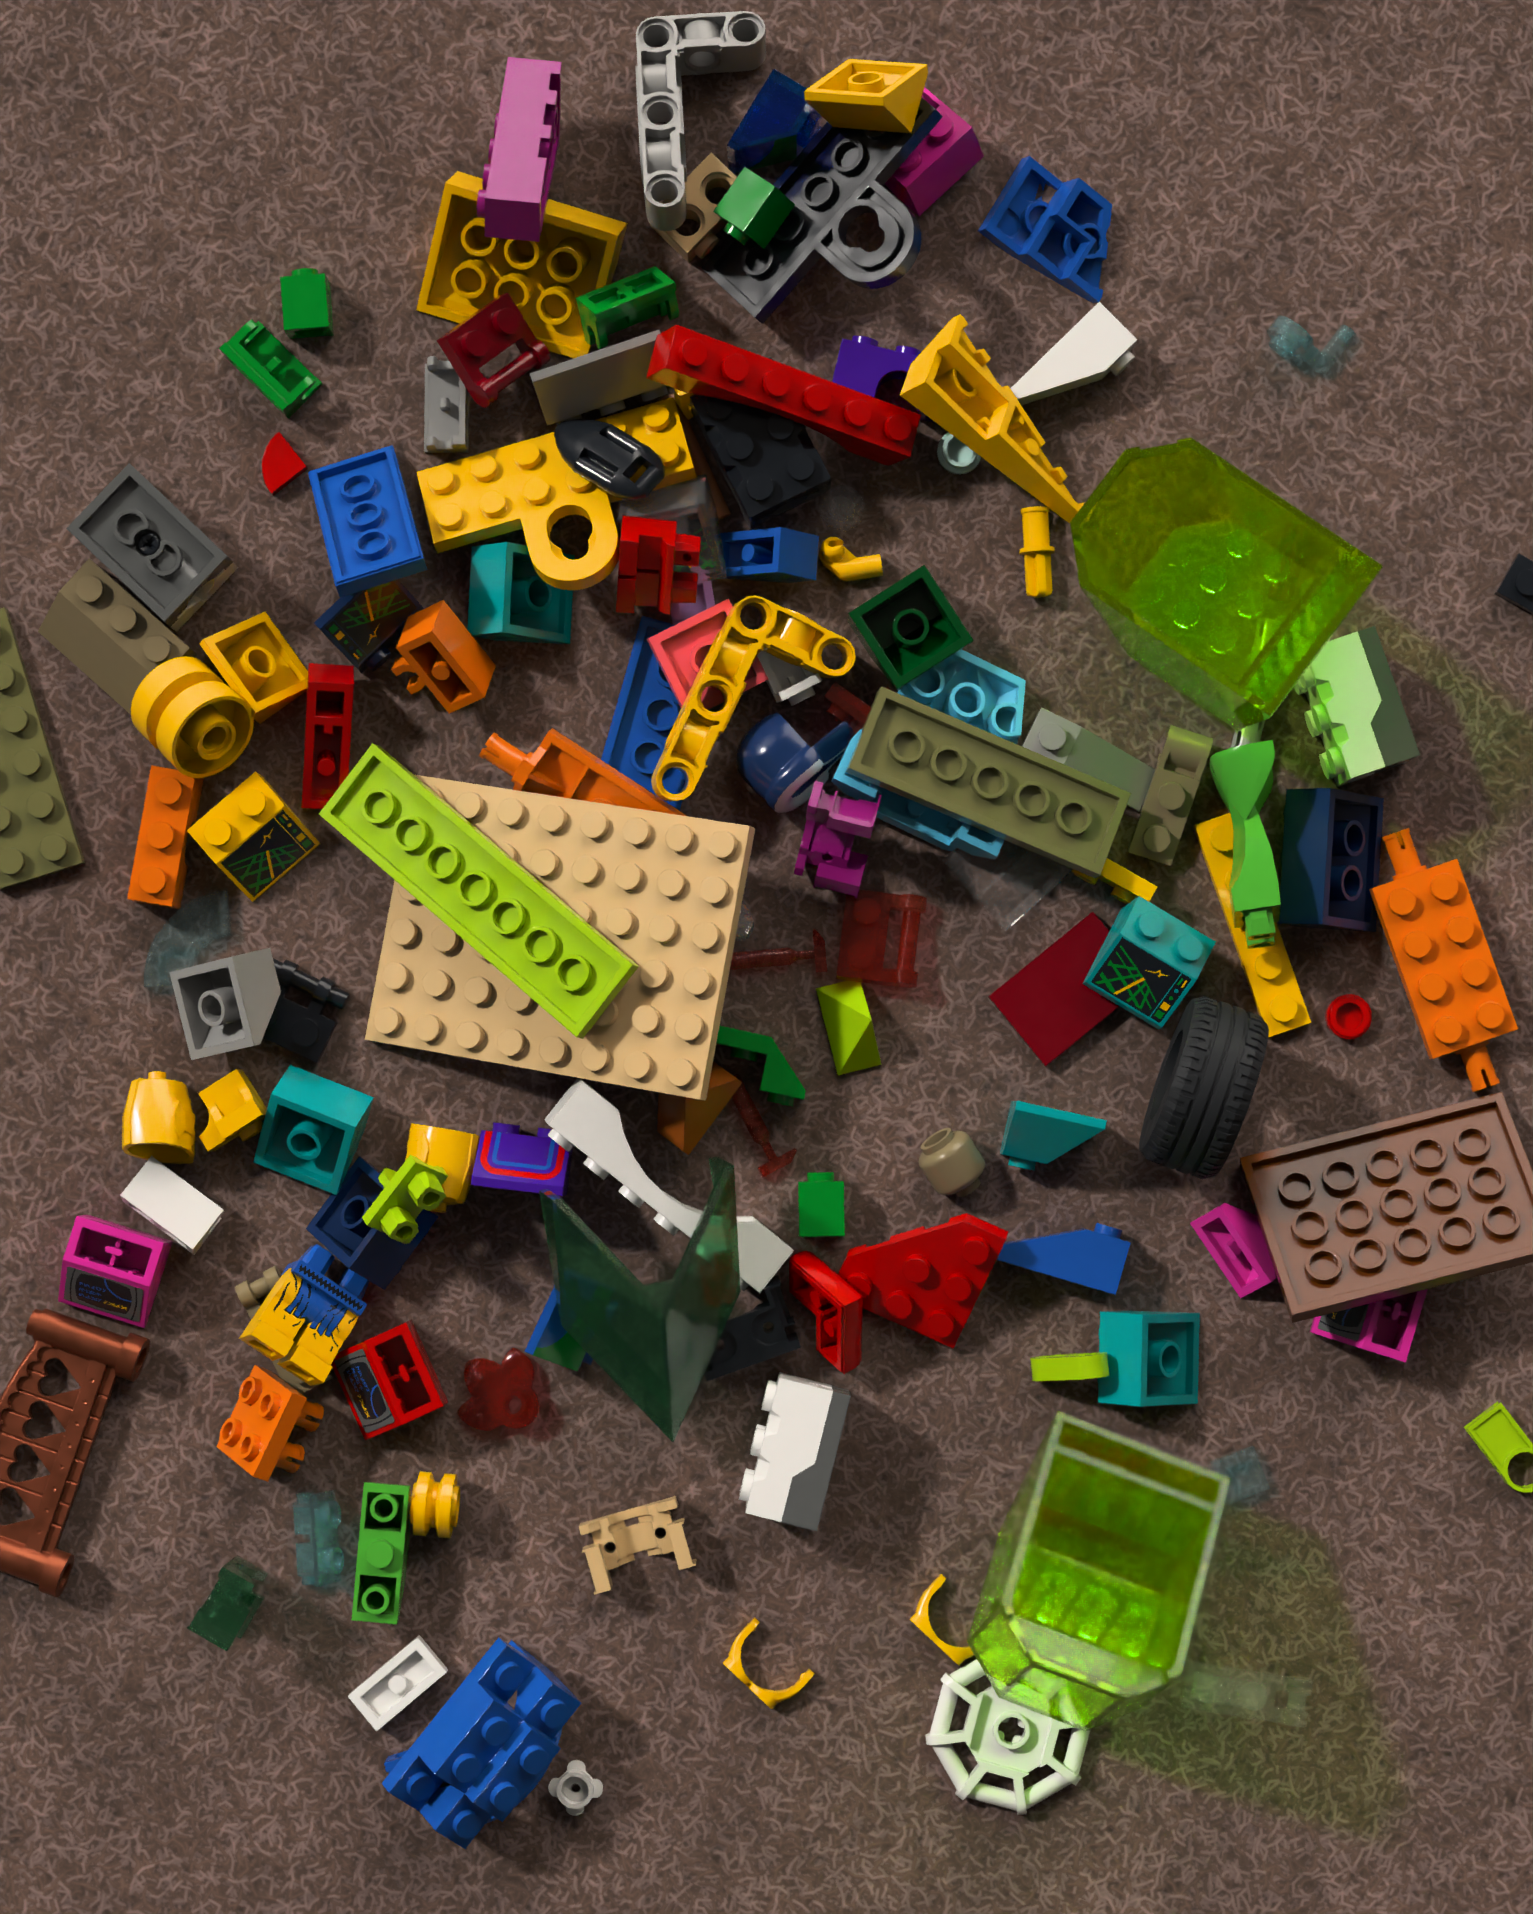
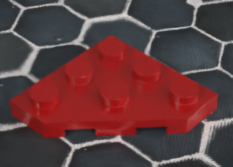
[838,1213,1008,1349]

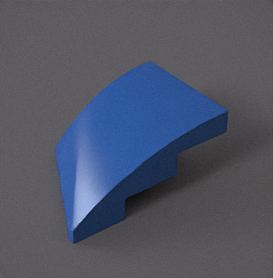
[978,156,1112,303]

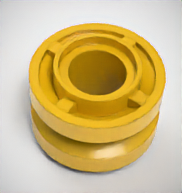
[410,1471,460,1538]

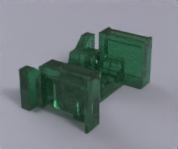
[187,1555,269,1651]

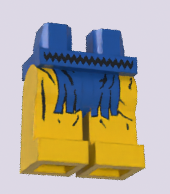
[239,1244,370,1386]

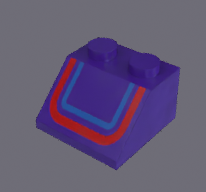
[471,1122,573,1196]

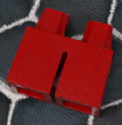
[616,515,701,615]

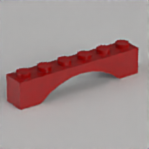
[646,324,921,466]

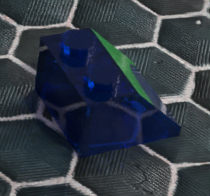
[727,69,822,173]

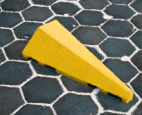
[900,314,1089,525]

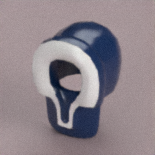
[736,712,855,813]

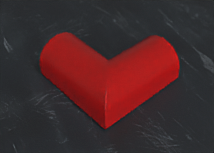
[789,1251,863,1374]

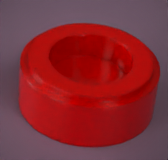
[1325,994,1372,1039]

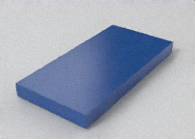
[308,445,428,597]
[601,616,685,811]

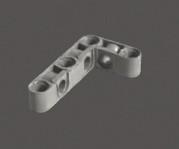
[635,11,766,231]

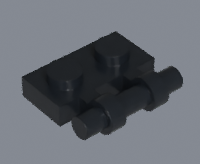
[263,958,350,1063]

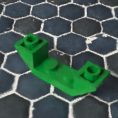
[716,1026,806,1107]

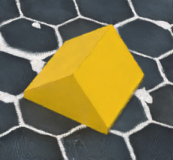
[804,59,928,133]
[199,612,308,724]

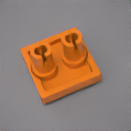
[216,1365,324,1482]

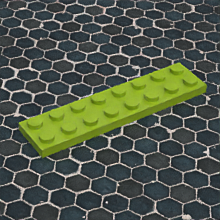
[319,743,639,1039]

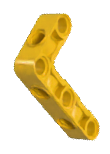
[651,595,856,802]

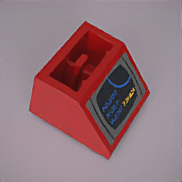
[331,1319,448,1440]

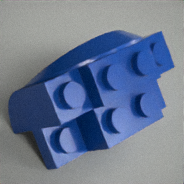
[381,1637,581,1849]

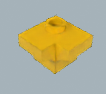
[198,1069,267,1151]

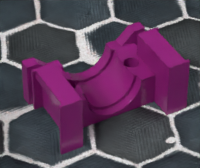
[794,781,882,898]

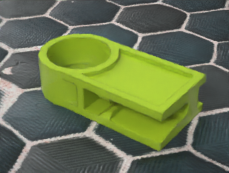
[1464,1401,1533,1493]

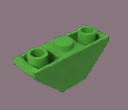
[351,1482,411,1624]

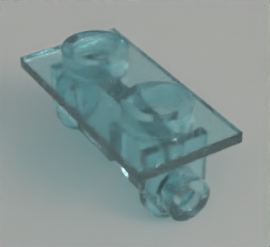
[292,1490,344,1587]

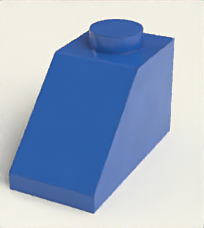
[715,527,819,583]

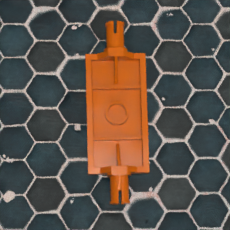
[479,728,687,816]
[1369,828,1518,1092]

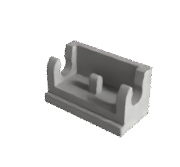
[424,356,470,453]

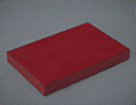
[988,912,1119,1067]

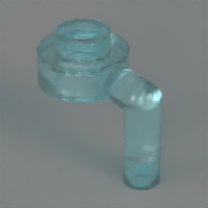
[1267,315,1356,374]

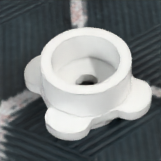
[548,1760,603,1816]

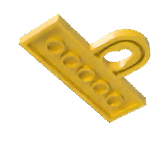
[416,397,697,590]

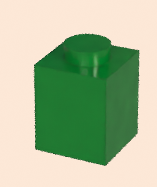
[713,167,795,249]
[280,268,334,339]
[798,1172,845,1237]

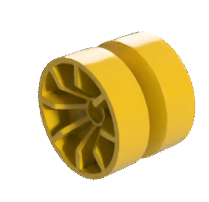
[131,656,254,778]

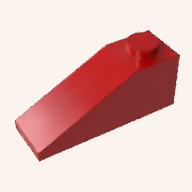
[301,663,354,809]

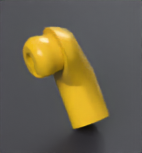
[819,537,883,581]

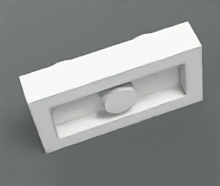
[348,1635,448,1731]

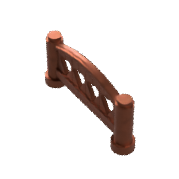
[0,1308,150,1598]

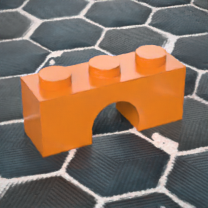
[127,765,204,910]

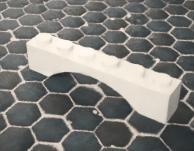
[544,1078,794,1293]

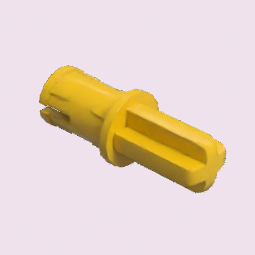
[1019,506,1055,598]

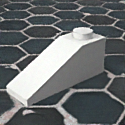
[1010,302,1137,405]

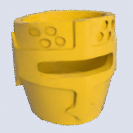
[122,1071,195,1164]
[405,1123,480,1213]

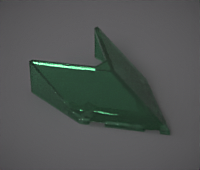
[539,1157,740,1442]

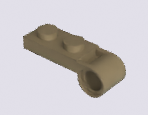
[1128,724,1213,866]

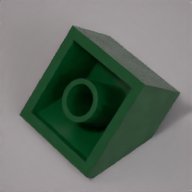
[848,565,974,690]

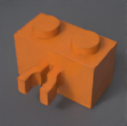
[391,600,496,714]

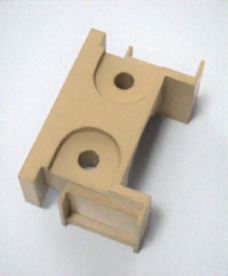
[579,1496,697,1595]

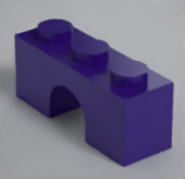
[832,335,937,424]

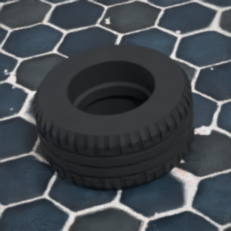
[1139,996,1269,1179]

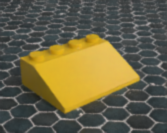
[416,171,628,359]

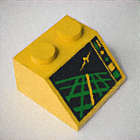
[187,771,321,902]

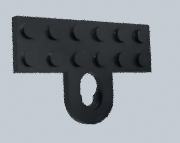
[702,97,943,324]

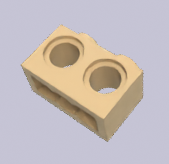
[650,152,737,263]

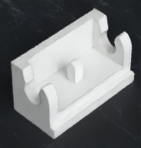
[120,1156,224,1255]

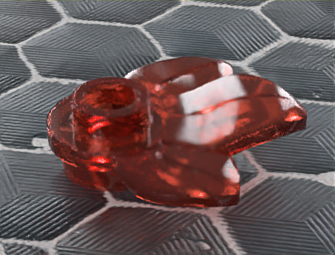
[457,1348,539,1431]

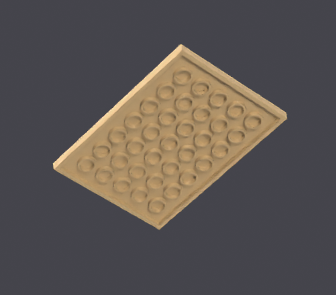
[365,775,755,1101]

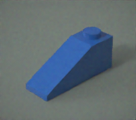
[997,1223,1131,1295]

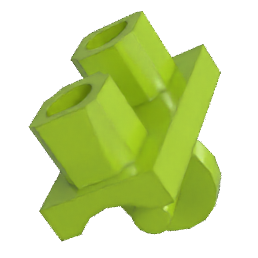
[362,1155,448,1244]

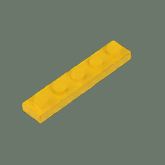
[1193,813,1311,1037]

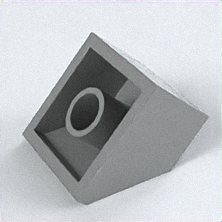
[169,948,281,1060]

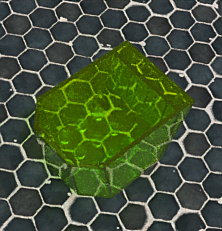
[1070,437,1383,731]
[967,1410,1231,1731]

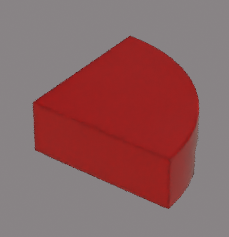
[262,432,308,496]

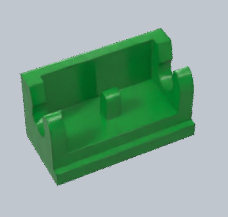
[576,266,679,350]
[219,319,323,419]

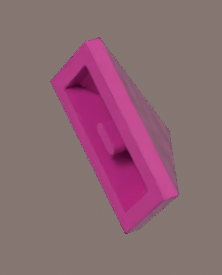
[1190,1203,1276,1299]

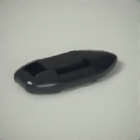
[554,419,665,500]

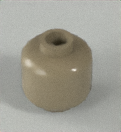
[918,1128,986,1197]

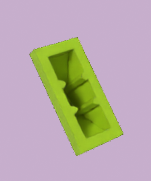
[816,978,882,1075]

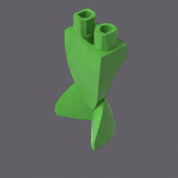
[1210,740,1281,949]

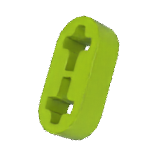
[1030,1352,1109,1381]

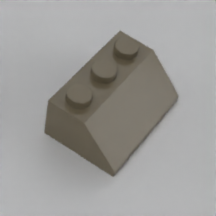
[38,558,198,715]

